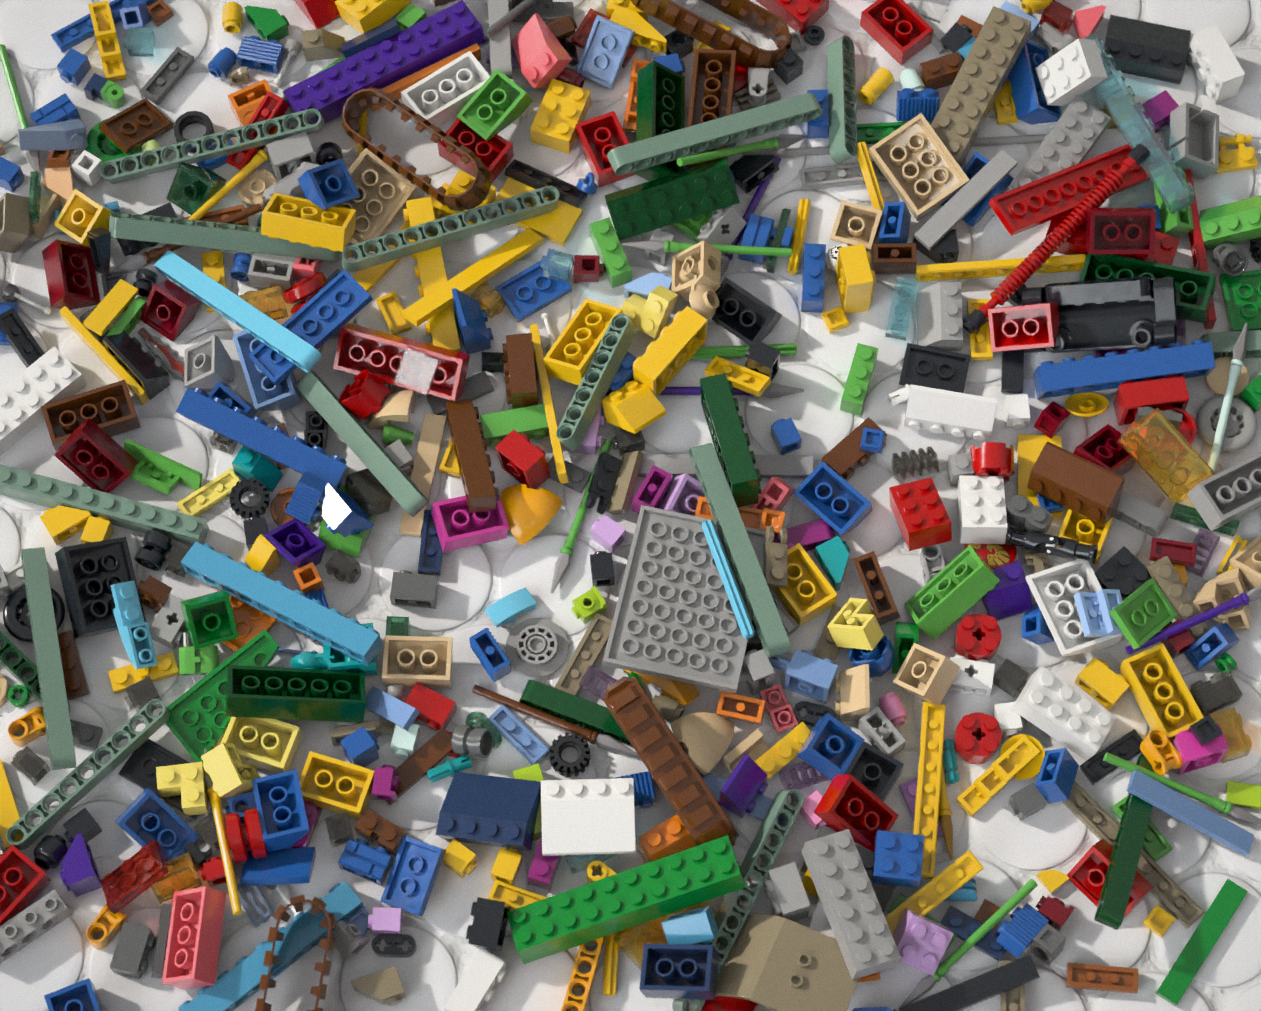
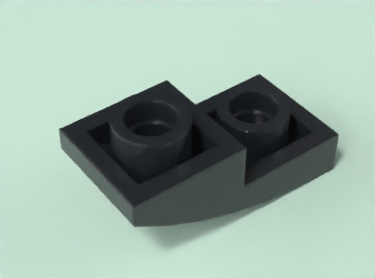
[304,411,328,450]

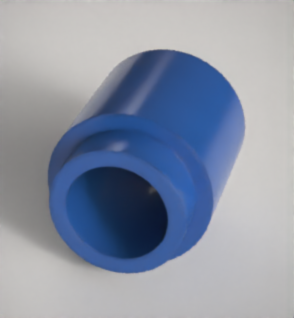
[208,47,237,78]

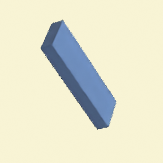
[365,686,420,731]
[487,704,550,765]

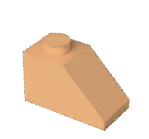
[42,165,75,206]

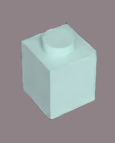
[390,724,421,758]

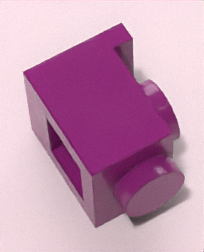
[371,765,399,801]

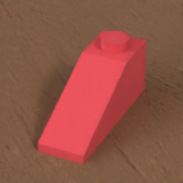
[751,477,796,511]

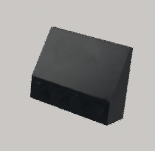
[1101,15,1191,84]
[55,537,146,639]

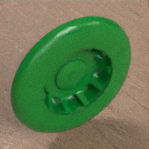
[85,118,142,169]

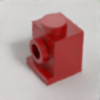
[199,857,237,887]

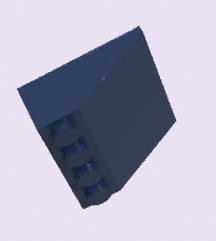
[436,772,541,851]

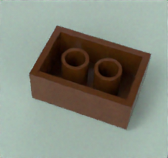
[502,333,538,409]

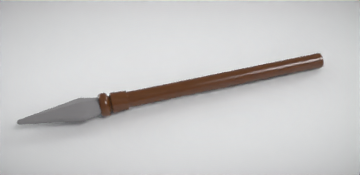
[110,203,263,274]
[472,684,639,756]

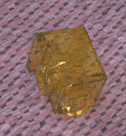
[471,281,505,319]

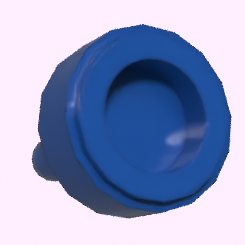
[576,172,598,194]

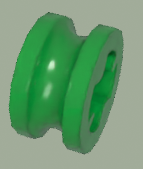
[1215,653,1237,675]
[8,685,30,707]

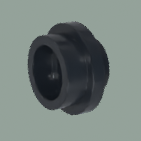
[804,25,825,46]

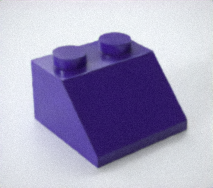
[264,519,326,568]
[981,561,1033,621]
[719,754,769,819]
[60,833,103,897]

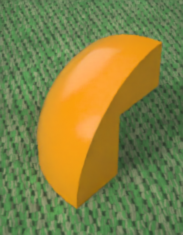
[501,484,563,546]

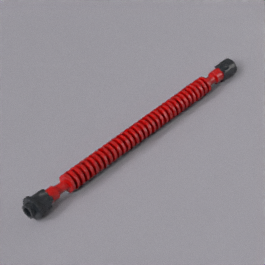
[962,144,1151,334]

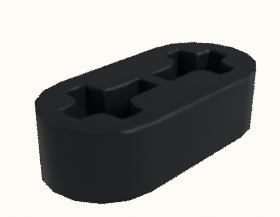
[793,701,836,727]
[371,934,417,958]

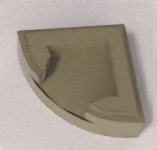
[229,66,250,86]

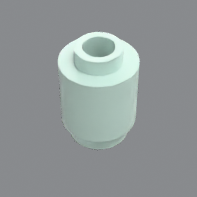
[899,68,926,91]

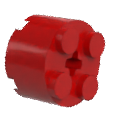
[339,369,391,421]
[970,442,1015,482]
[954,613,1002,661]
[953,712,1002,764]

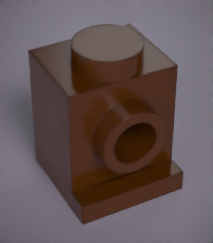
[136,575,173,614]

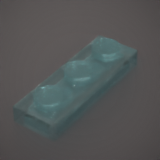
[885,277,918,341]

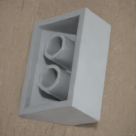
[916,282,963,351]

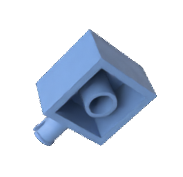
[769,650,838,704]

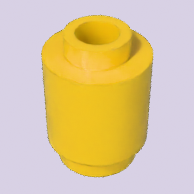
[1021,0,1053,15]
[222,2,243,34]

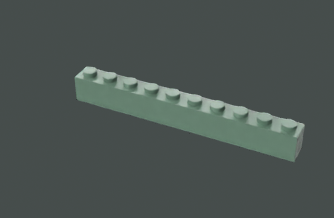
[0,464,209,546]

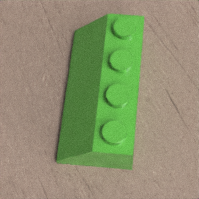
[1200,195,1261,250]
[904,545,1000,640]

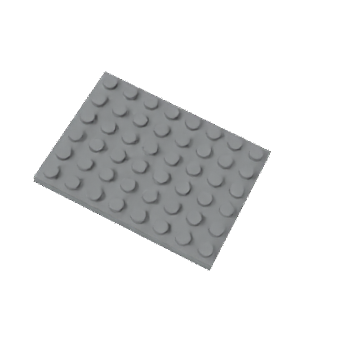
[603,505,766,693]

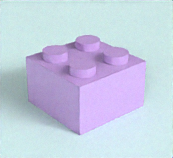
[892,908,954,976]

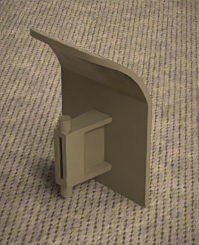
[716,914,859,1011]

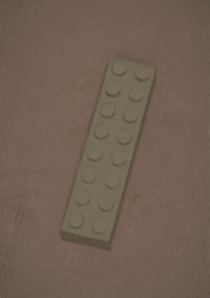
[930,6,1031,167]

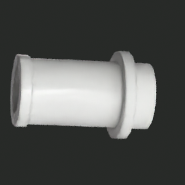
[888,384,912,406]

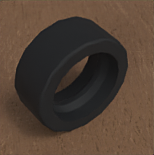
[174,111,214,153]

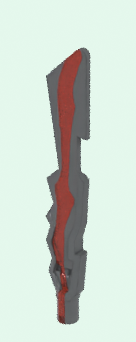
[138,327,211,394]

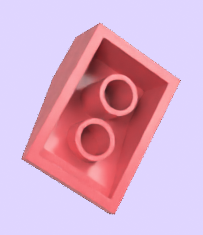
[511,13,572,88]

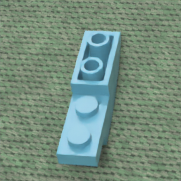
[111,581,158,670]

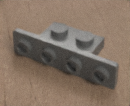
[509,0,574,21]

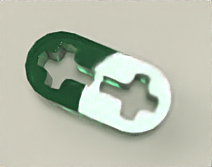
[465,712,502,749]

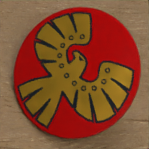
[964,535,1017,569]

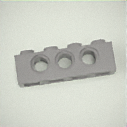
[0,889,72,963]

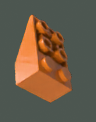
[228,79,278,148]

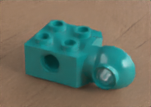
[290,623,378,676]

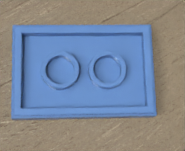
[576,15,635,89]

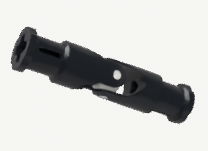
[1006,527,1098,564]

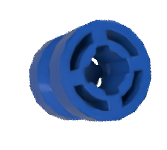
[230,253,252,282]

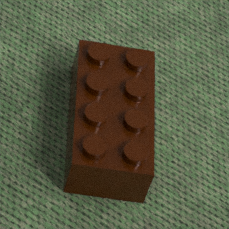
[41,379,141,451]

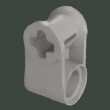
[748,67,769,108]
[920,544,946,585]

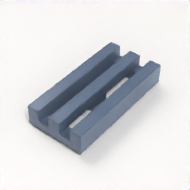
[237,883,275,928]

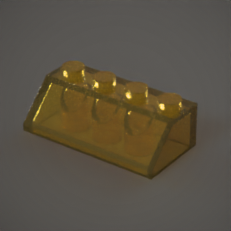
[1118,408,1215,505]

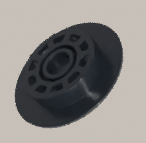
[3,586,65,642]

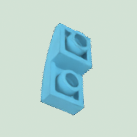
[485,587,537,628]

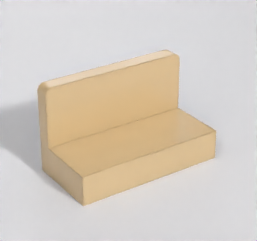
[29,194,62,240]
[723,729,769,773]

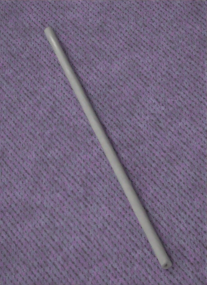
[742,134,1048,157]

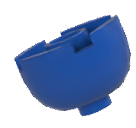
[848,635,895,677]

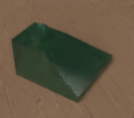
[166,162,226,215]

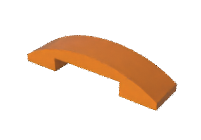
[622,59,652,132]
[695,496,786,534]

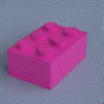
[431,496,509,553]

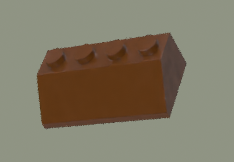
[1027,442,1125,525]

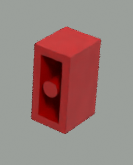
[405,682,457,731]

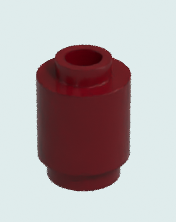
[555,67,585,88]

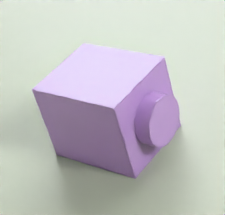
[591,515,626,554]
[368,907,403,936]

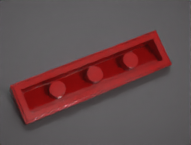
[225,91,289,171]

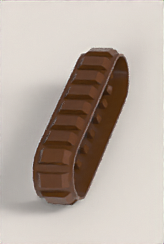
[631,0,792,69]
[341,87,492,212]
[602,676,739,847]
[255,895,336,1011]

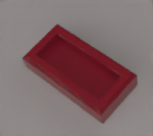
[1149,537,1197,568]

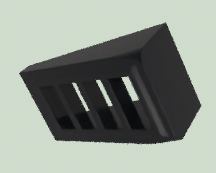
[87,227,111,276]

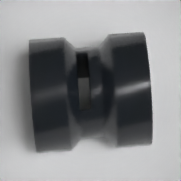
[133,268,158,297]

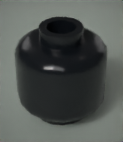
[316,142,343,165]
[33,835,68,870]

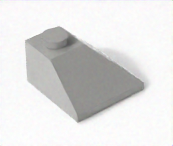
[184,335,233,389]

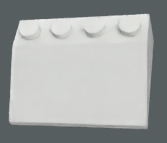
[1025,559,1124,657]
[541,778,636,856]

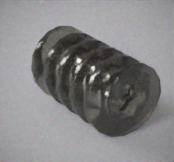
[891,446,940,481]

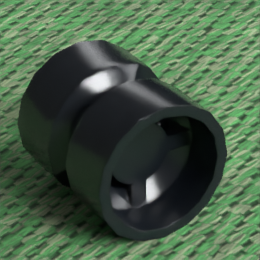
[134,530,173,571]

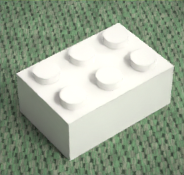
[1187,25,1245,104]
[1035,39,1108,106]
[957,475,1008,544]

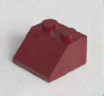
[140,279,201,342]

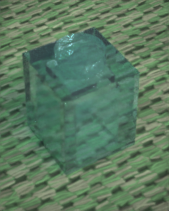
[123,28,155,57]
[540,249,574,282]

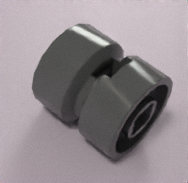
[1212,241,1249,276]
[451,724,494,758]

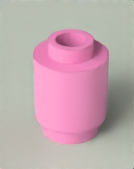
[879,692,908,727]

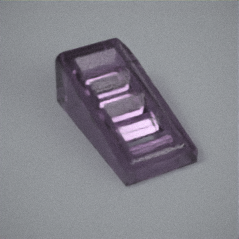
[1185,528,1220,577]
[578,665,618,700]
[779,762,830,790]

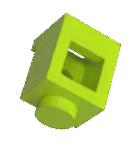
[571,586,607,624]

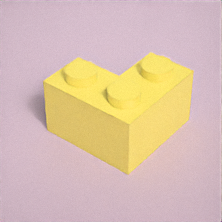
[621,285,678,338]
[827,598,884,650]
[201,743,260,797]
[156,762,209,816]

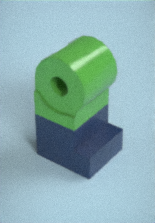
[84,73,126,109]

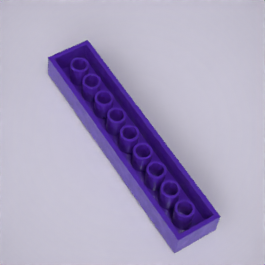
[282,0,485,124]

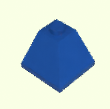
[297,158,360,210]
[322,483,374,537]

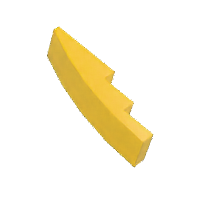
[88,0,127,82]
[956,735,1041,817]

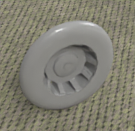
[1196,396,1257,451]
[506,618,568,677]

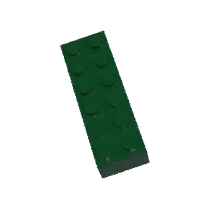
[635,60,685,181]
[605,157,740,241]
[1079,253,1215,323]
[700,373,762,508]
[226,665,366,723]

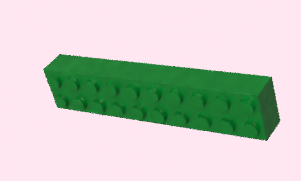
[507,835,746,964]

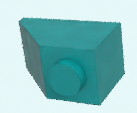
[232,446,283,492]
[814,536,850,591]

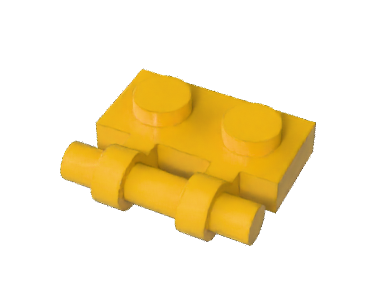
[1215,133,1258,174]

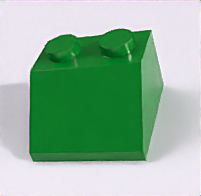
[180,590,239,649]

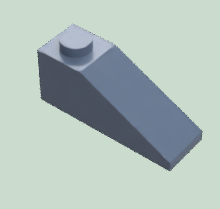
[18,118,88,150]

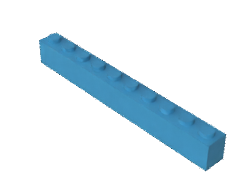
[181,541,383,666]
[178,881,363,1011]

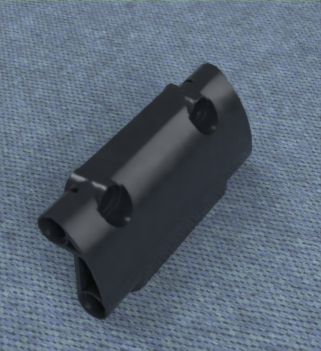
[1022,277,1177,353]

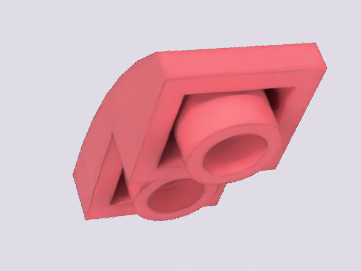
[758,684,798,733]

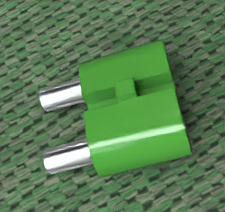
[179,632,219,675]

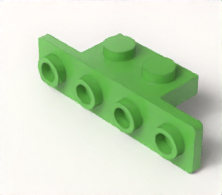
[124,439,202,495]

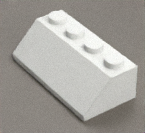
[904,385,998,441]

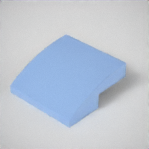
[1074,589,1123,637]

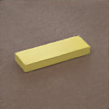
[176,468,241,517]

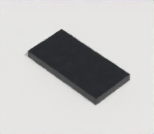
[119,738,209,820]

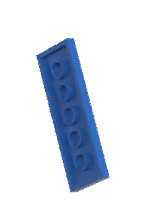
[248,269,373,386]

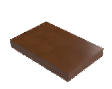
[98,98,174,155]

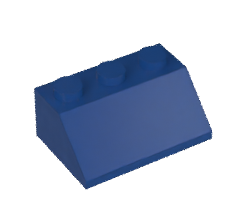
[793,461,873,536]
[252,769,310,852]

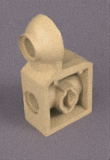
[671,240,721,321]

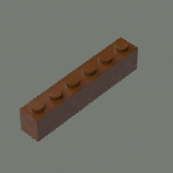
[446,398,499,513]

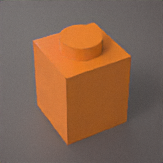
[293,562,325,594]

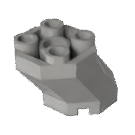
[262,162,321,206]

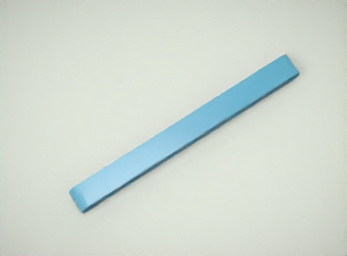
[154,250,323,373]

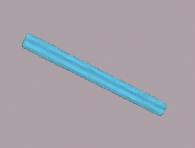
[702,520,755,639]

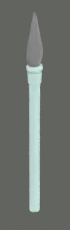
[1205,323,1248,479]

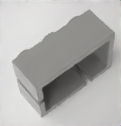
[1169,102,1219,179]

